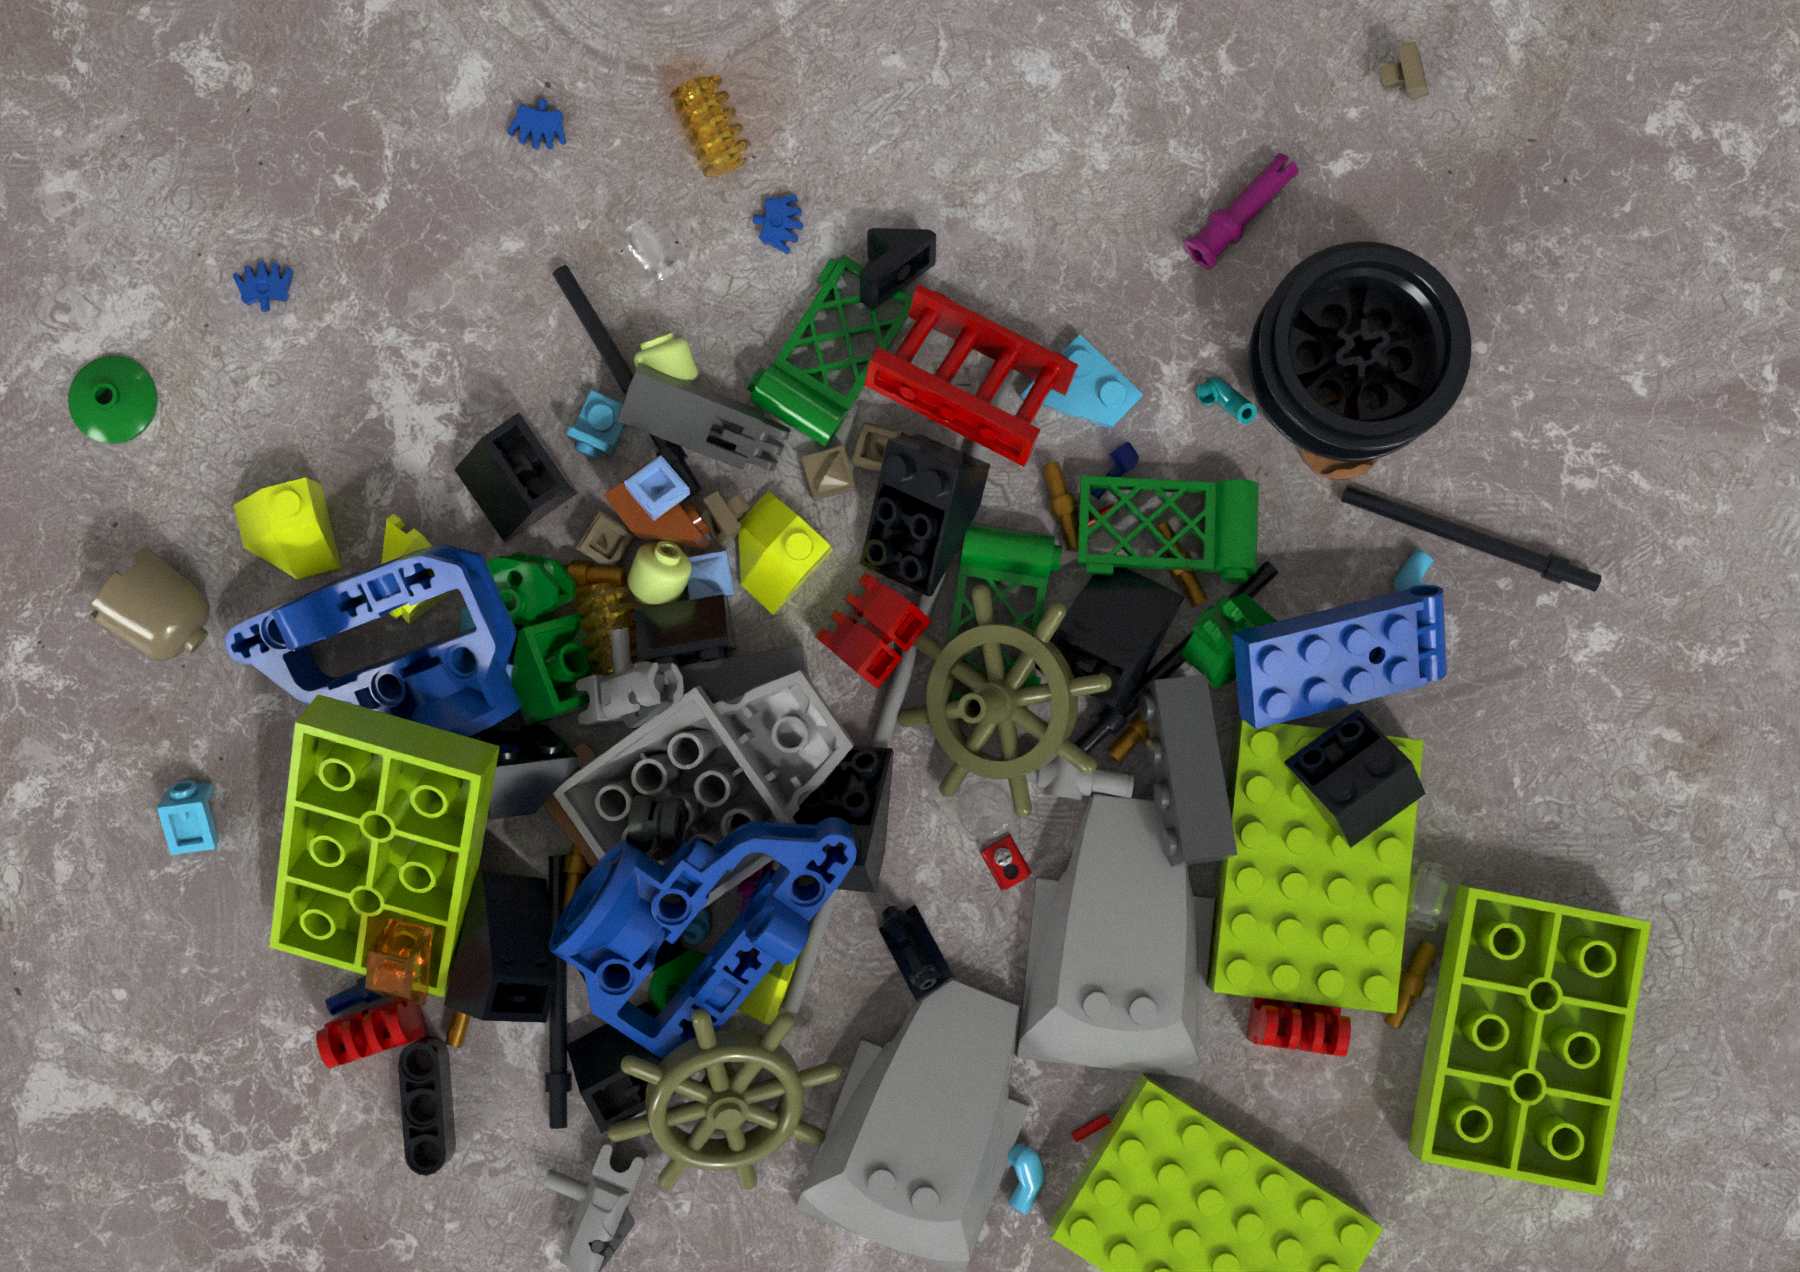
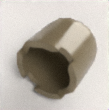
[89,548,210,661]

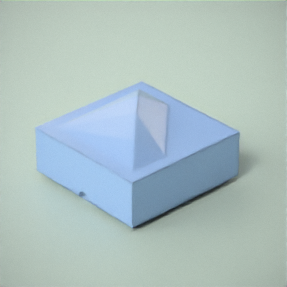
[624,455,690,521]
[687,551,735,600]

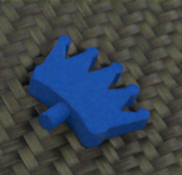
[507,99,567,150]
[753,195,803,254]
[233,261,294,312]

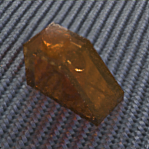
[365,918,433,1006]

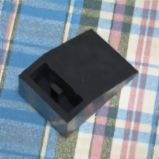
[860,434,990,597]
[1035,567,1185,716]
[778,746,894,893]
[444,870,557,1023]

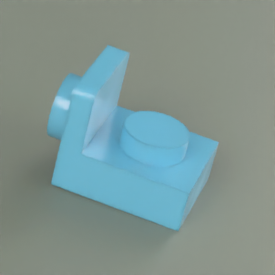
[566,390,627,460]
[157,780,219,855]

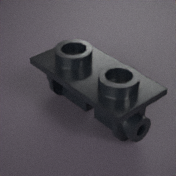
[879,905,955,1003]

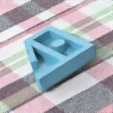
[1020,334,1143,429]

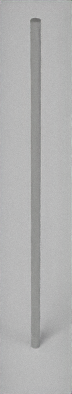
[781,369,1014,1013]

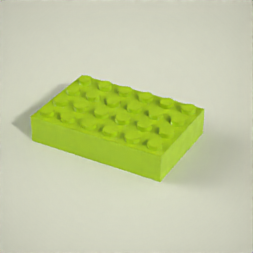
[269,694,500,998]
[1206,719,1424,1014]
[1408,883,1652,1197]
[1048,1072,1384,1272]

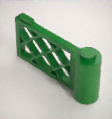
[747,255,913,447]
[1077,475,1259,584]
[947,523,1062,708]

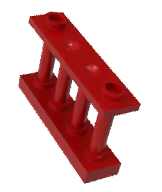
[864,284,1078,467]

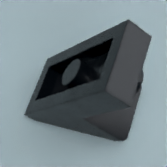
[859,228,936,311]

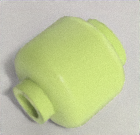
[634,332,699,383]
[627,541,692,607]

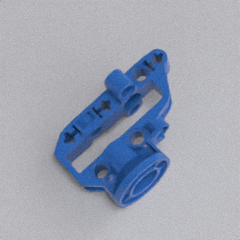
[225,544,522,737]
[549,817,857,1058]

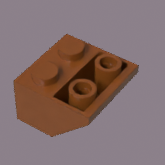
[604,462,711,550]

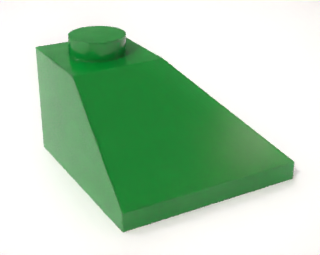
[511,609,614,727]

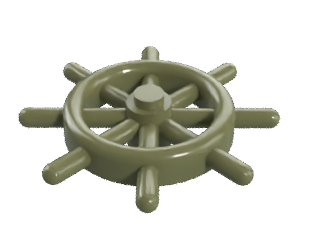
[897,585,1112,817]
[608,1008,841,1190]

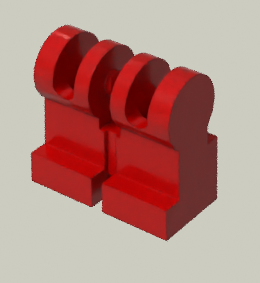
[814,572,932,689]
[316,992,429,1069]
[1246,997,1351,1057]

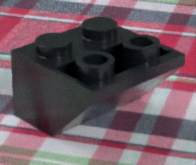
[454,412,578,543]
[635,594,737,667]
[1284,709,1426,848]
[470,724,579,820]
[566,1001,676,1134]

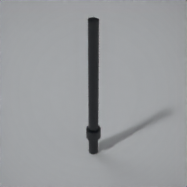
[552,265,702,498]
[1341,485,1601,592]
[1074,561,1279,754]
[545,856,572,1129]

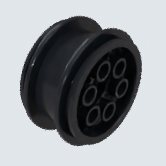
[1248,241,1471,462]

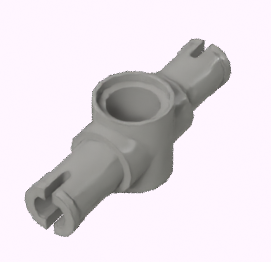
[1000,751,1135,800]

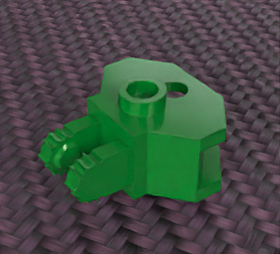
[487,552,577,649]
[1181,593,1277,689]

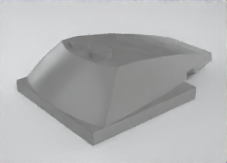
[553,670,854,911]
[1016,794,1215,1079]
[795,979,1029,1272]

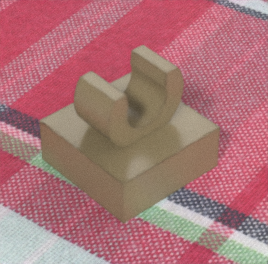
[1379,42,1429,100]
[696,491,751,549]

